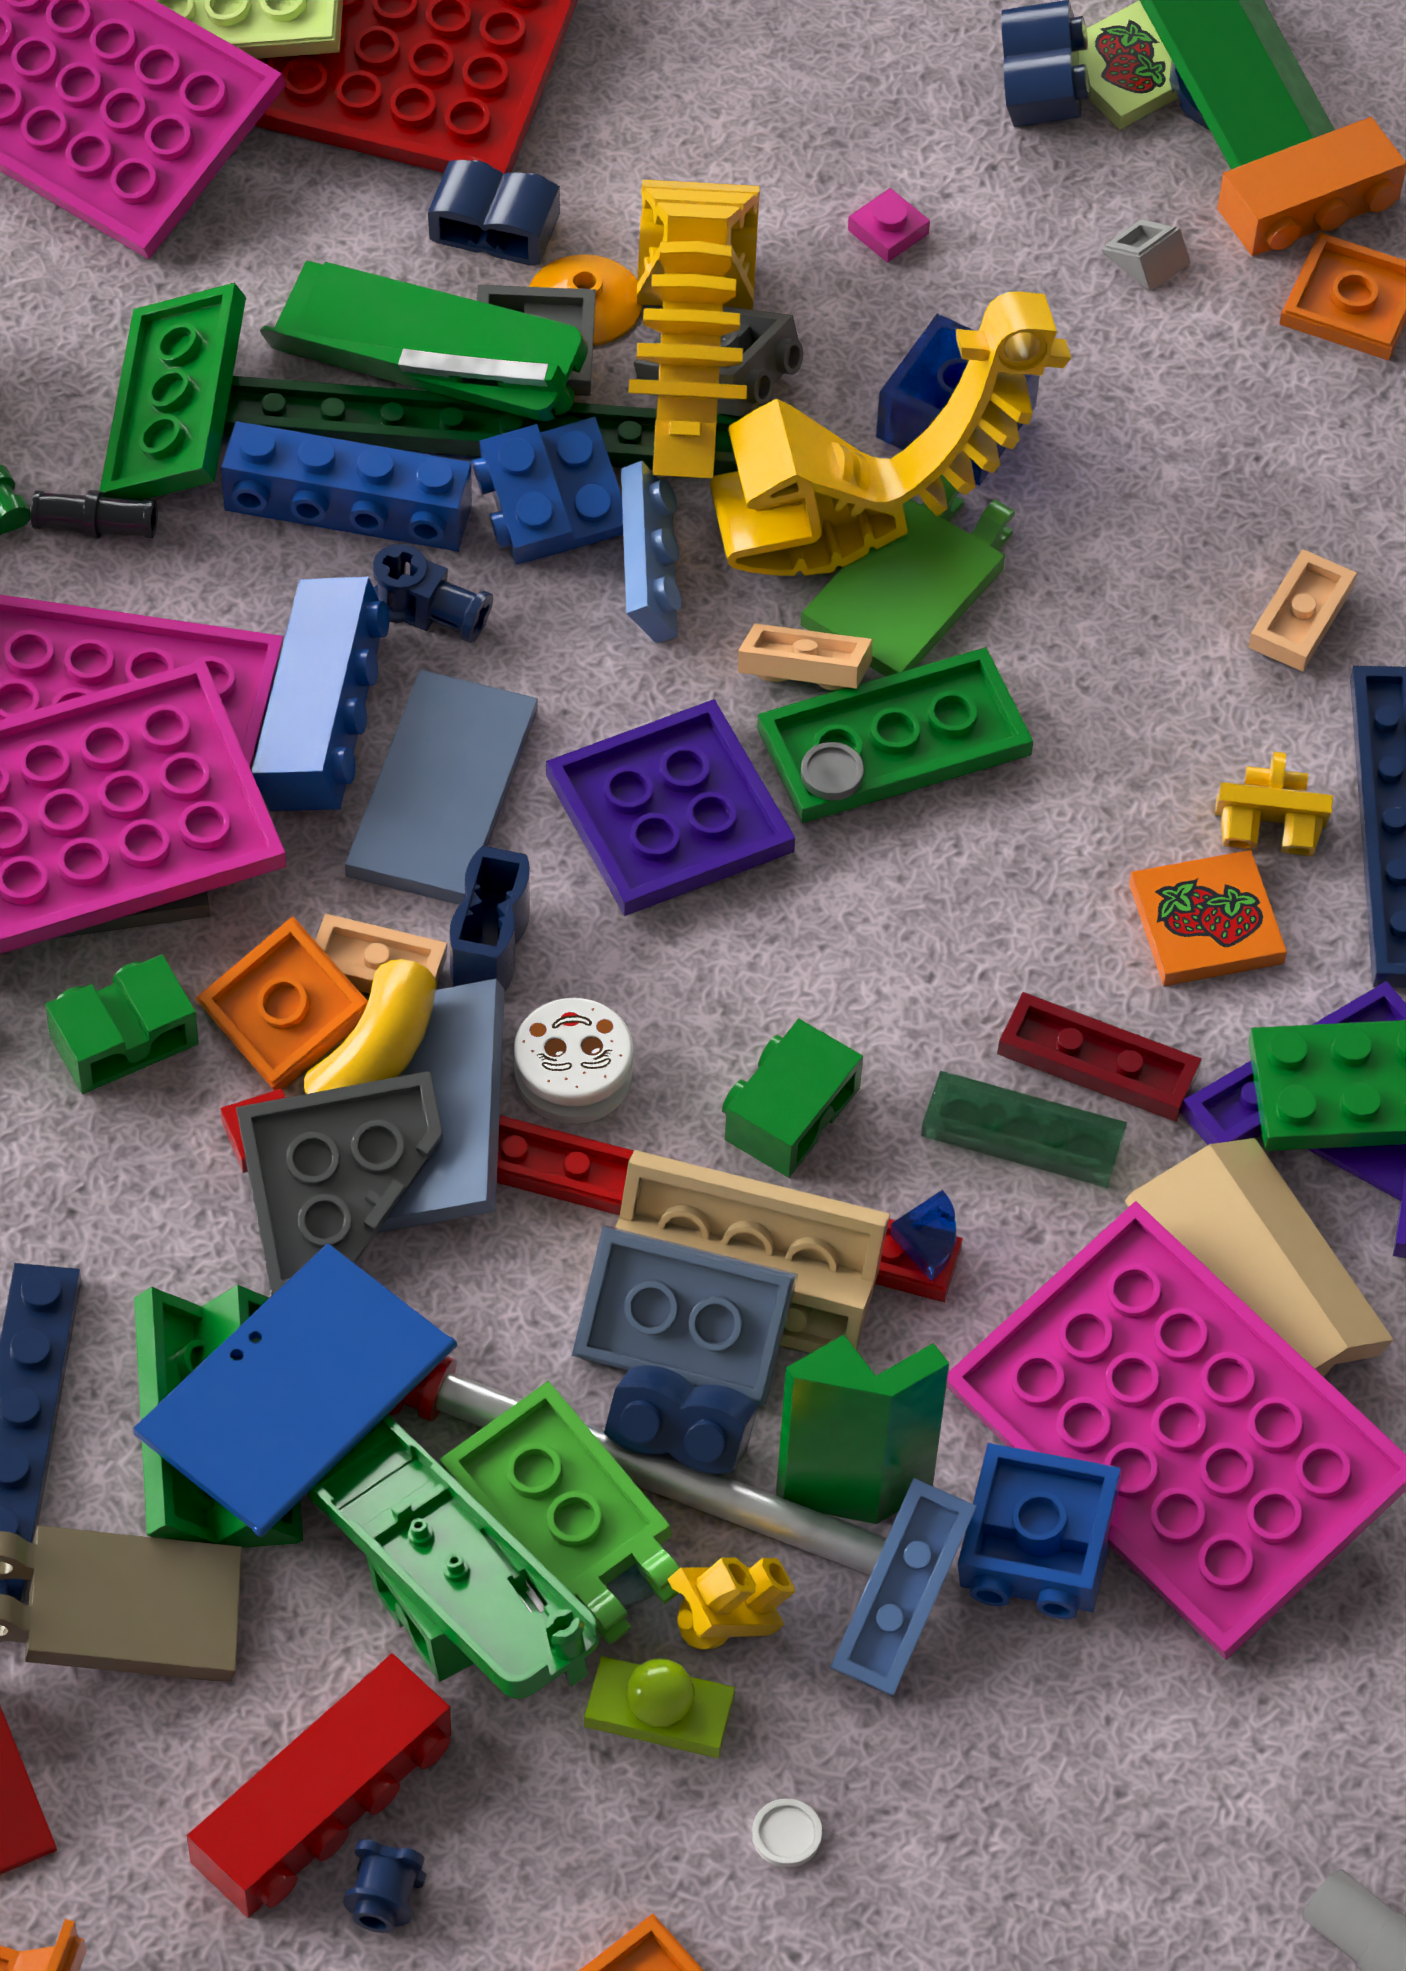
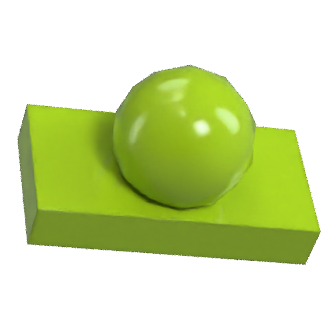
[584,1656,735,1759]

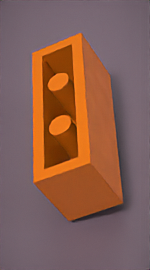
[1217,116,1406,256]

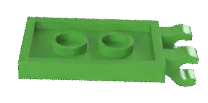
[800,474,1015,676]
[439,1381,680,1645]

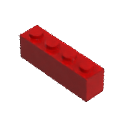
[187,1653,451,1918]

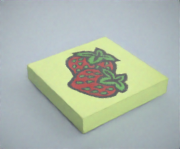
[1079,1,1178,130]

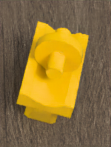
[1215,751,1333,856]
[667,1557,795,1649]

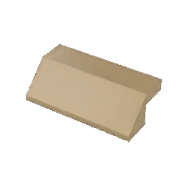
[1125,1138,1394,1377]
[615,1150,890,1353]

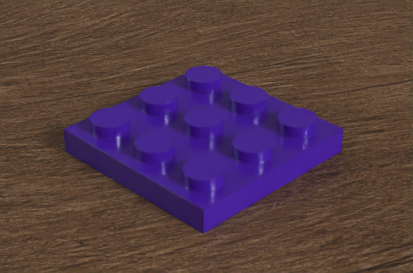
[546,699,795,916]

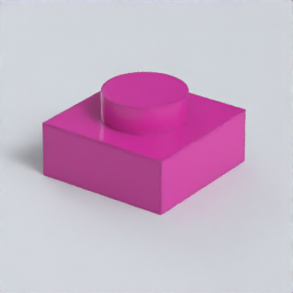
[848,188,930,263]

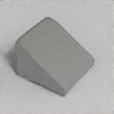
[1102,219,1190,291]

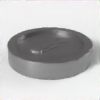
[801,742,864,800]

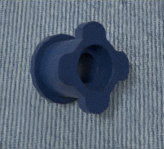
[342,1839,427,1933]

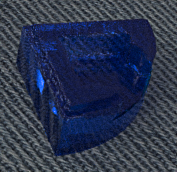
[890,1190,957,1281]

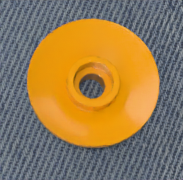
[529,254,643,346]

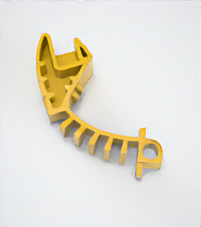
[628,179,760,479]
[709,291,1071,576]

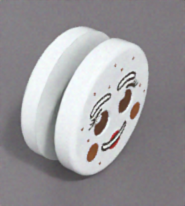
[514,998,633,1124]

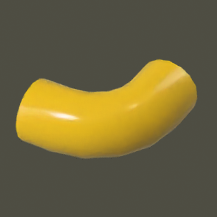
[304,959,437,1094]

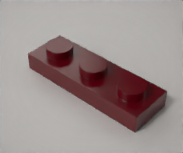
[997,992,1202,1122]

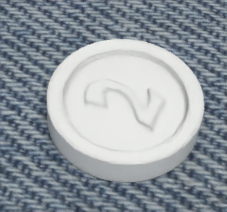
[752,1799,822,1868]

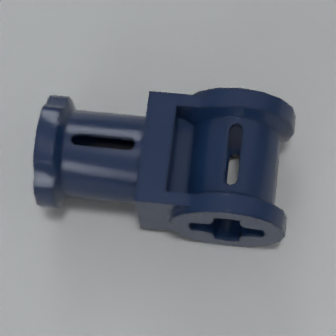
[372,544,493,643]

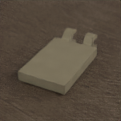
[0,1525,242,1681]

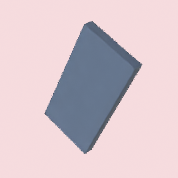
[345,670,538,905]
[377,979,505,1233]

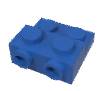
[472,417,623,565]
[957,1443,1122,1619]

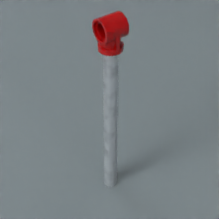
[388,1356,887,1575]

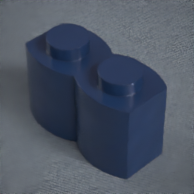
[1001,0,1091,127]
[428,160,560,265]
[449,846,530,991]
[604,1365,759,1474]

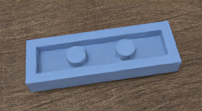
[621,461,682,642]
[830,1478,977,1697]

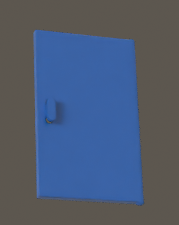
[133,1243,457,1537]

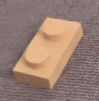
[1248,549,1357,672]
[738,623,873,690]
[315,913,448,993]

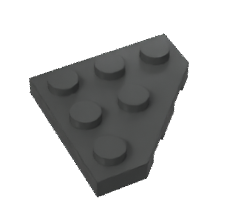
[236,1071,443,1296]

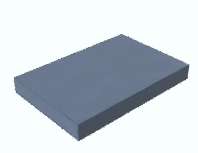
[571,1226,798,1405]

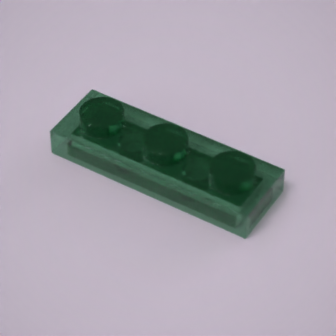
[921,1070,1127,1188]

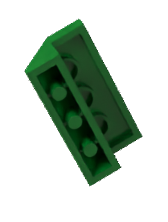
[1139,0,1335,169]
[134,1285,303,1548]
[776,1335,949,1524]

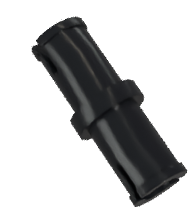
[31,490,158,539]

